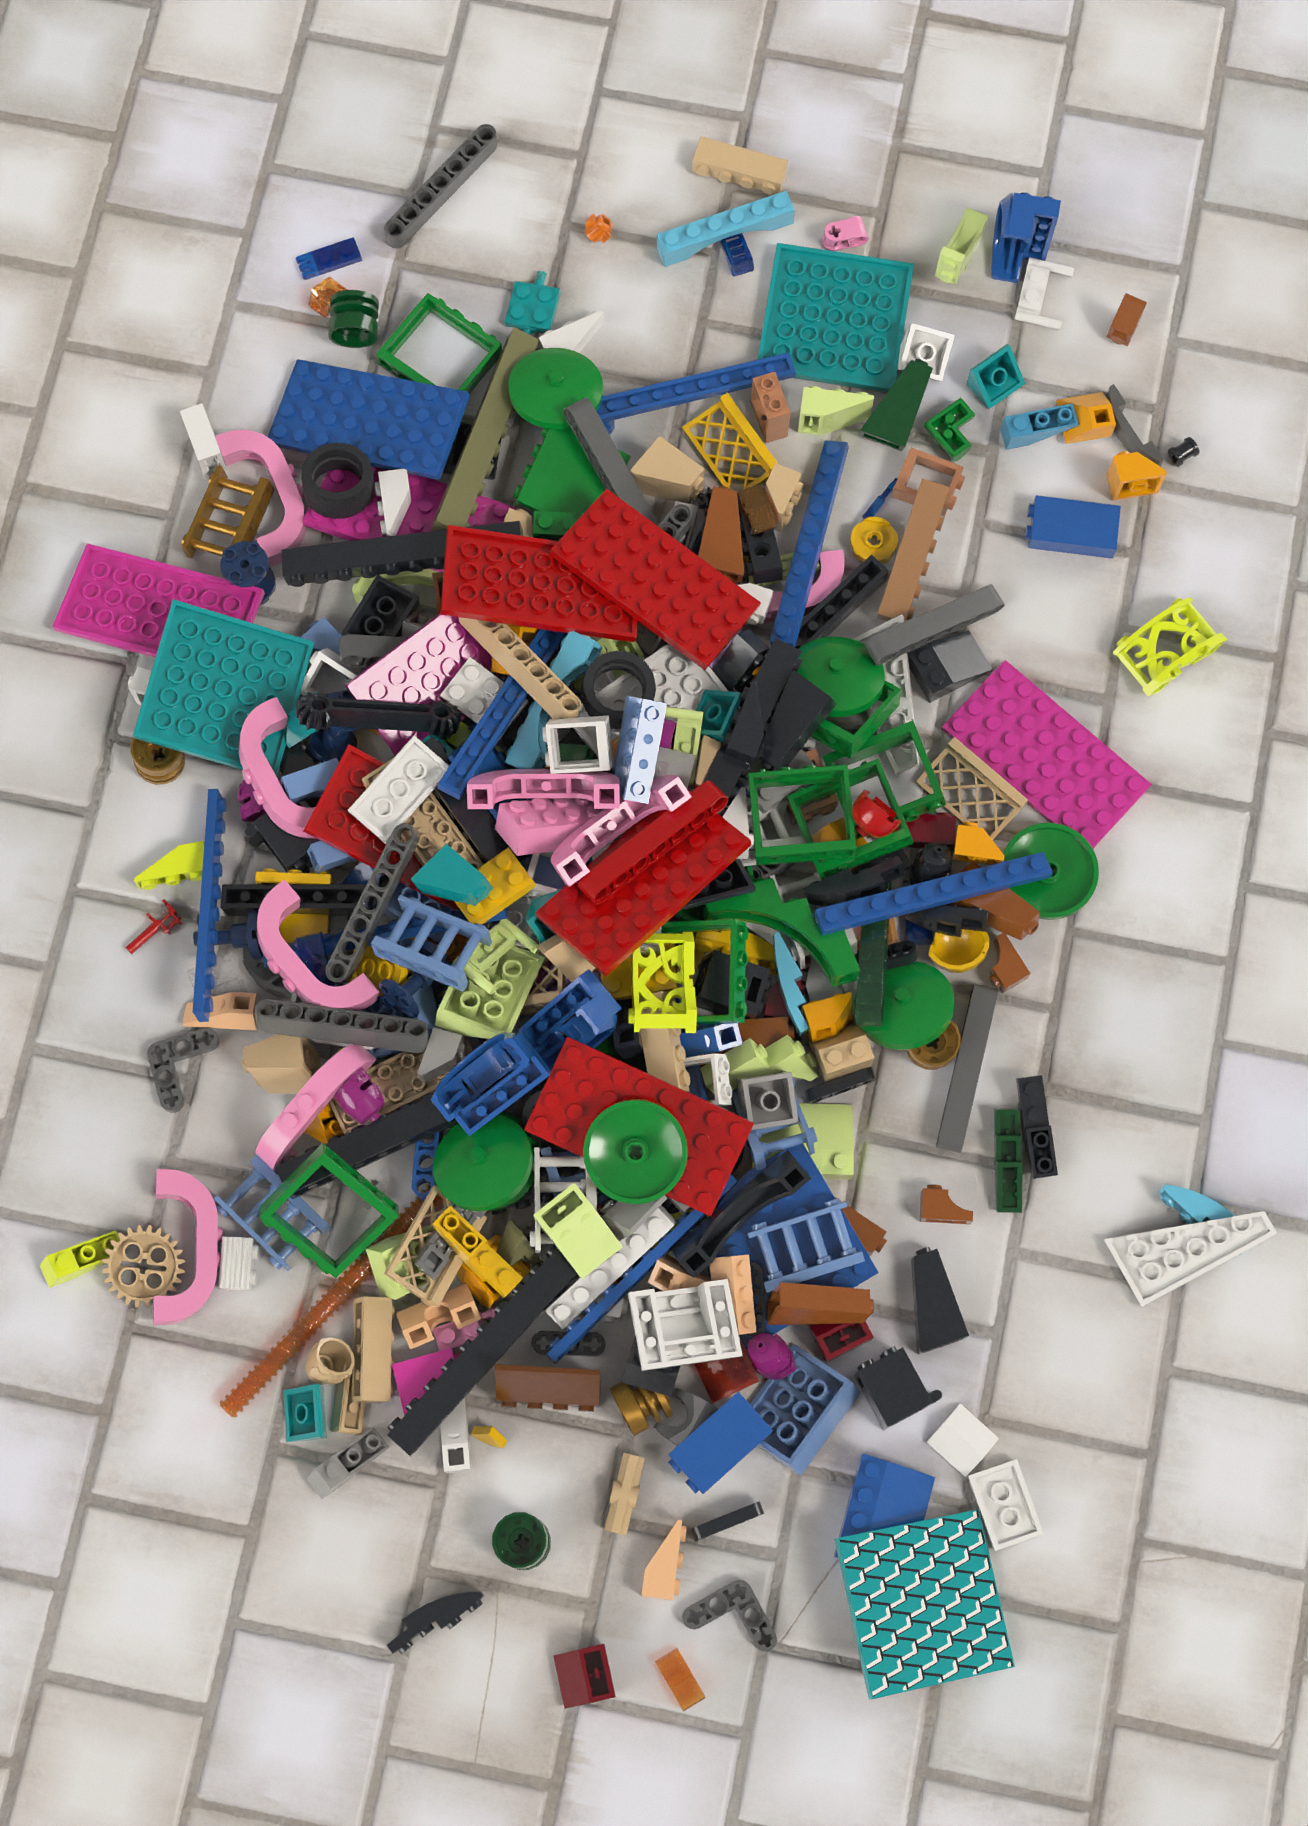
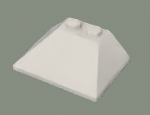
[628,1279,742,1371]

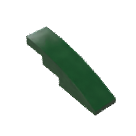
[994,1108,1023,1213]

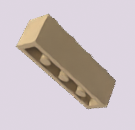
[692,136,789,195]
[639,991,690,1092]
[352,1296,395,1403]

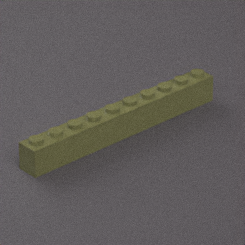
[430,327,539,531]

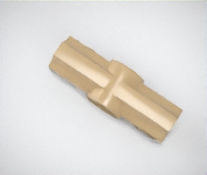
[605,1453,645,1535]

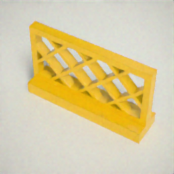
[682,392,778,493]

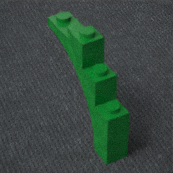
[703,878,860,987]

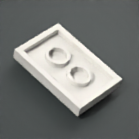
[440,657,529,741]
[967,1459,1044,1552]

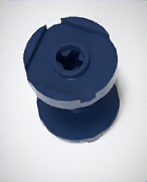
[220,541,276,606]
[308,690,358,763]
[193,910,264,960]
[379,941,453,1019]

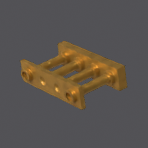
[182,465,275,559]

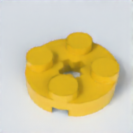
[850,517,898,564]

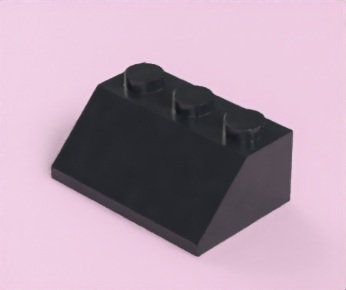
[341,575,420,637]
[682,859,756,909]

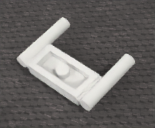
[1014,257,1074,330]

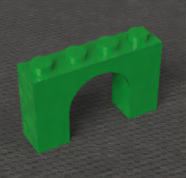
[533,511,584,541]

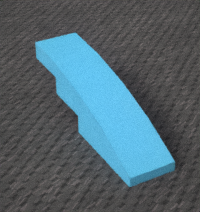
[773,932,809,1036]

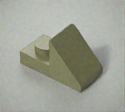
[496,1221,541,1267]

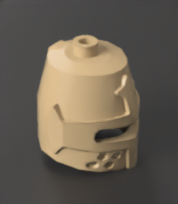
[305,1337,355,1385]

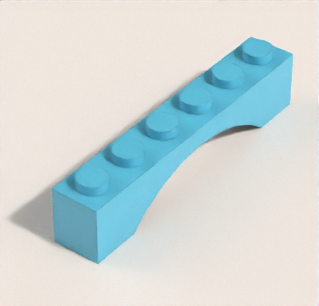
[657,190,795,267]
[505,631,603,769]

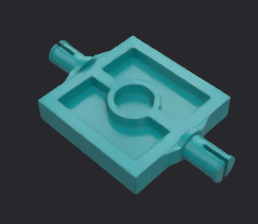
[504,271,561,335]

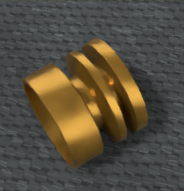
[130,738,185,785]
[906,1020,961,1070]
[609,1382,673,1436]

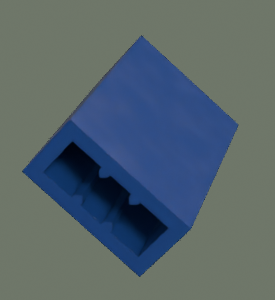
[1025,495,1121,559]
[668,1391,773,1494]

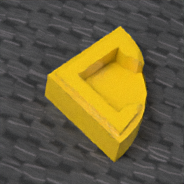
[471,1426,507,1448]

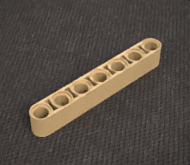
[458,617,581,719]

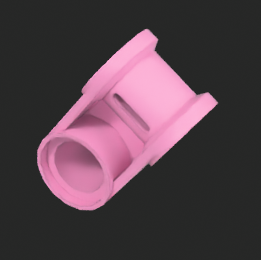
[822,216,869,252]

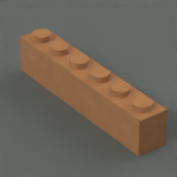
[877,478,952,622]

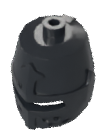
[909,842,952,885]

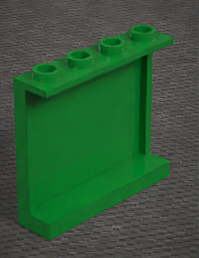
[512,428,631,513]

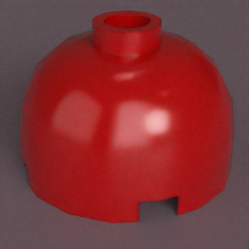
[852,789,902,838]

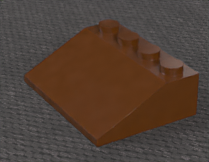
[495,1364,601,1412]

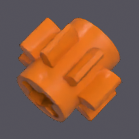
[584,213,613,243]

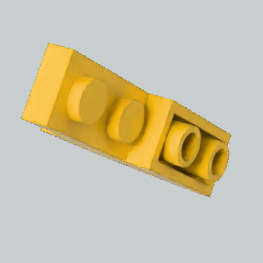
[693,931,777,975]
[432,1205,523,1298]

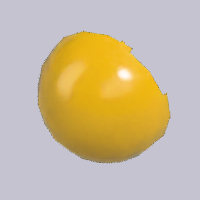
[928,929,989,973]

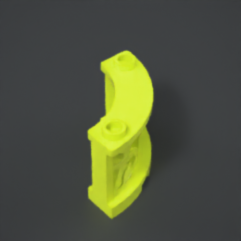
[1112,597,1227,696]
[628,932,697,1033]

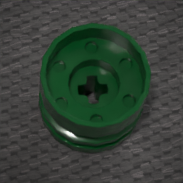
[328,290,379,348]
[492,1512,551,1570]

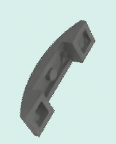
[1106,384,1164,467]
[414,1205,486,1280]

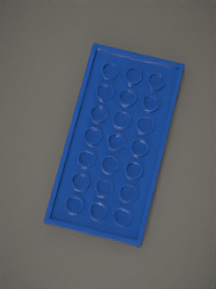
[268,359,470,480]

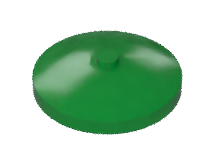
[509,348,603,429]
[788,637,885,717]
[1003,823,1099,920]
[854,961,955,1050]
[583,1099,688,1204]
[433,1115,533,1211]

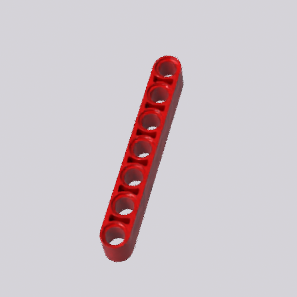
[578,781,728,905]

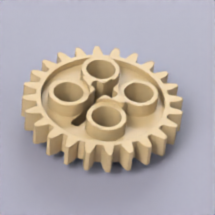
[101,1225,185,1308]

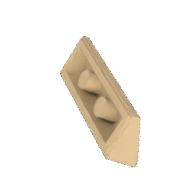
[331,1374,366,1435]

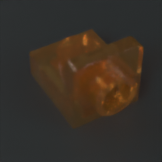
[308,277,347,318]

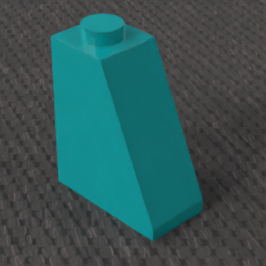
[411,844,493,906]

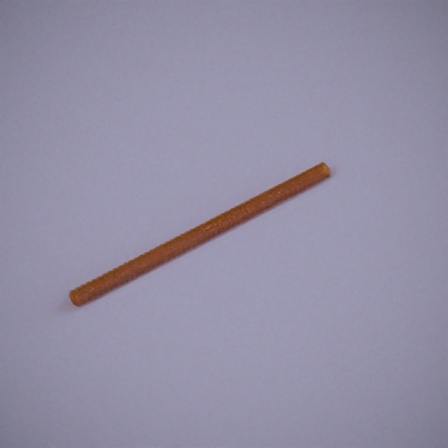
[219,1184,443,1418]

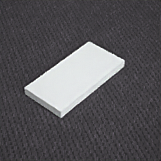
[348,736,449,844]

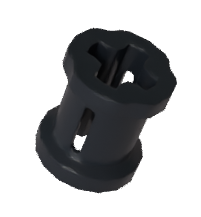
[1168,437,1200,467]

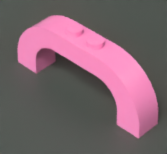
[215,430,307,567]
[764,550,844,623]
[239,697,315,838]
[467,769,620,809]
[551,775,691,887]
[257,880,379,1011]
[256,1044,376,1172]
[153,1169,222,1325]

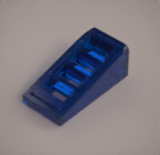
[720,233,754,277]

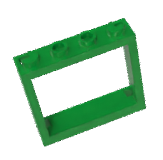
[376,293,502,394]
[770,681,901,759]
[822,720,946,840]
[787,758,913,880]
[748,763,857,866]
[661,919,748,1025]
[260,1143,399,1278]

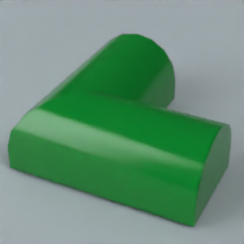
[924,398,975,462]

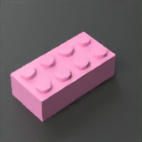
[495,798,602,856]

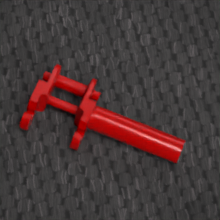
[125,899,183,954]

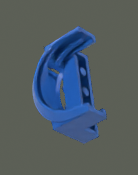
[991,192,1061,283]
[518,969,622,1082]
[431,1031,551,1136]

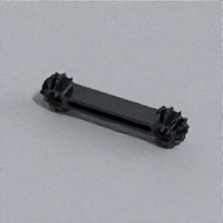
[296,690,461,739]

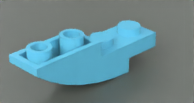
[1158,1184,1242,1255]

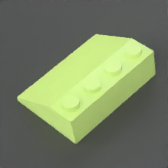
[435,946,545,1039]
[751,1103,854,1180]

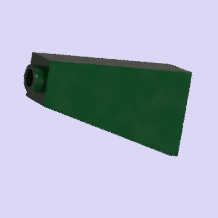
[858,359,933,451]

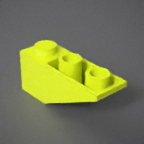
[134,841,204,890]
[39,1230,126,1288]

